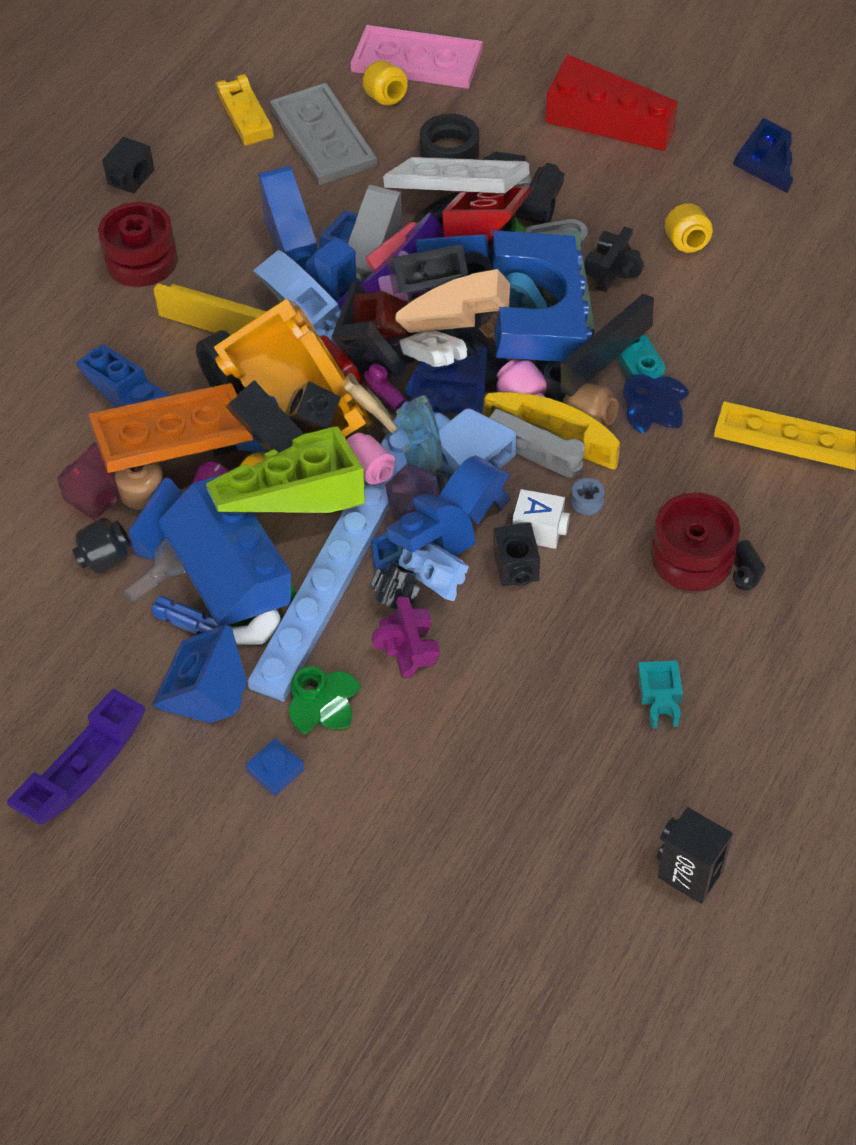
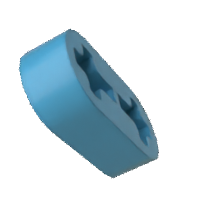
[505,272,548,309]

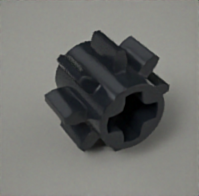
[370,562,421,609]

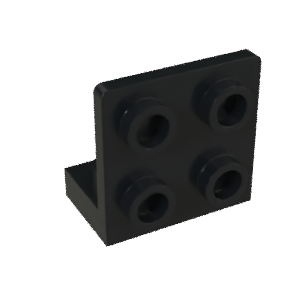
[332,282,406,378]

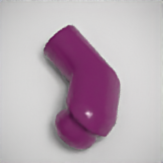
[364,364,408,413]

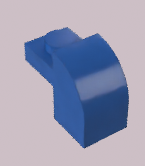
[439,455,511,525]
[386,494,476,556]

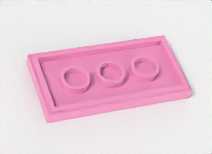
[351,25,483,89]

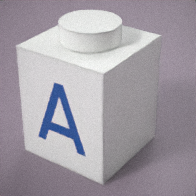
[512,489,570,549]

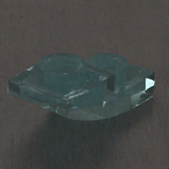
[396,394,443,481]

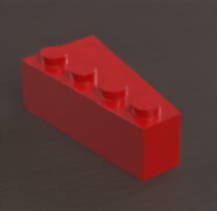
[546,54,678,151]

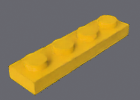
[714,401,856,470]

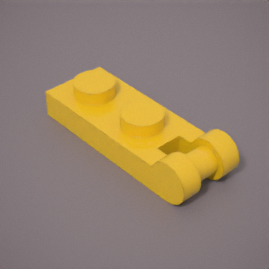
[215,74,274,146]

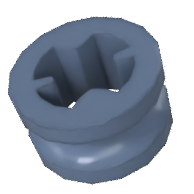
[571,478,605,515]

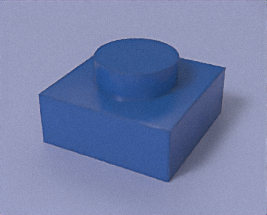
[246,738,305,796]

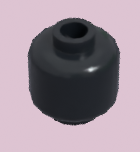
[72,518,132,573]

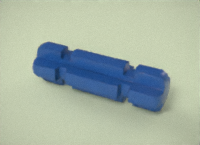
[151,596,218,634]

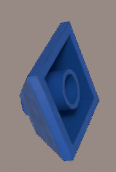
[152,624,247,723]

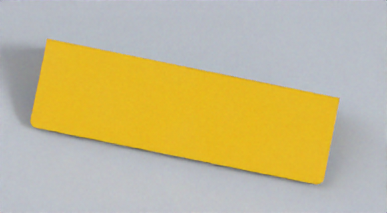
[153,283,267,335]

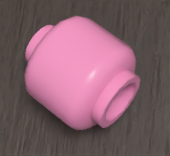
[496,359,547,397]

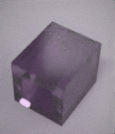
[385,463,441,521]

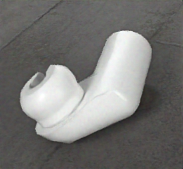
[230,609,281,645]

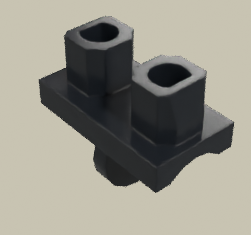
[584,226,644,293]

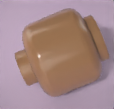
[563,383,619,428]
[115,462,164,510]

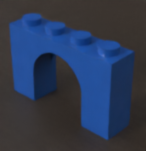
[489,230,592,362]

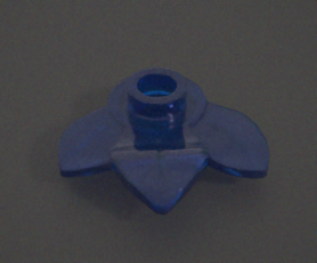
[623,374,689,434]

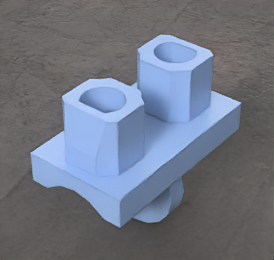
[399,542,469,601]

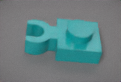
[637,660,683,729]

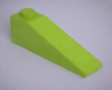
[206,426,365,513]

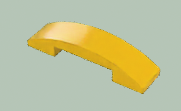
[485,392,620,470]

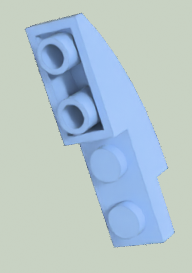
[253,250,345,354]

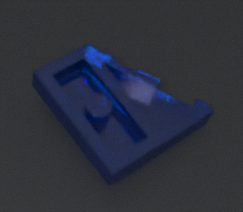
[733,118,793,193]
[410,347,488,414]

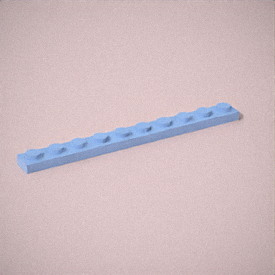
[247,401,438,702]

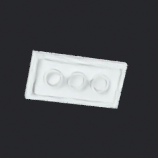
[383,157,530,193]

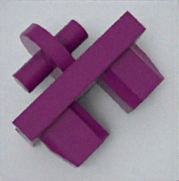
[371,597,440,677]

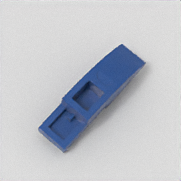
[76,344,172,408]

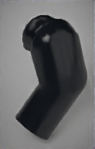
[733,540,765,591]

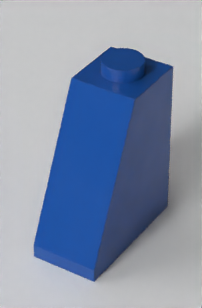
[258,166,318,270]

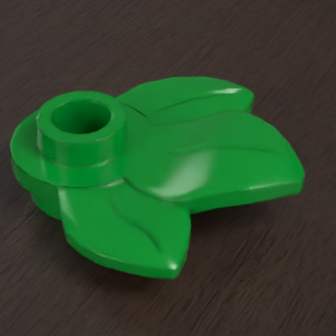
[288,666,361,734]

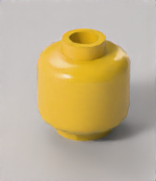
[363,60,408,106]
[664,203,713,253]

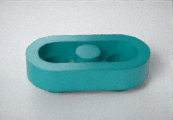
[616,334,665,390]

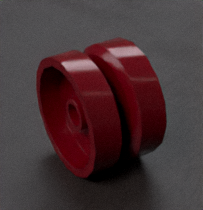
[98,202,178,287]
[651,492,741,591]

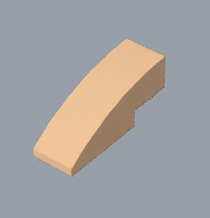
[395,269,510,333]

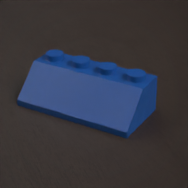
[159,474,291,627]

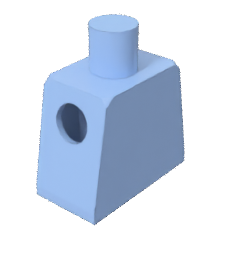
[427,409,516,474]

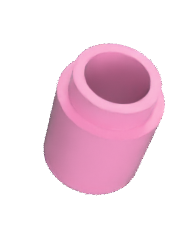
[346,433,395,485]

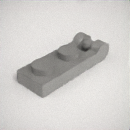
[489,408,585,479]

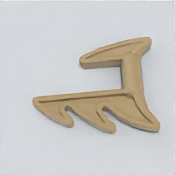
[343,373,398,434]

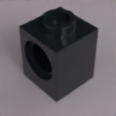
[102,137,155,194]
[285,381,341,434]
[493,522,540,587]

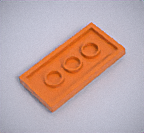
[89,383,253,473]

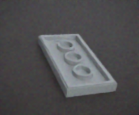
[270,83,377,186]

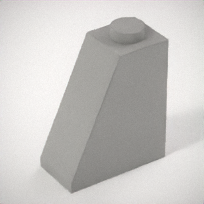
[348,185,403,282]

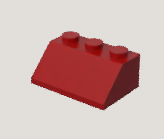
[443,186,530,241]

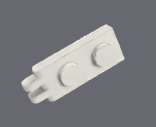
[399,330,467,367]

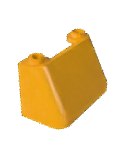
[214,299,373,440]

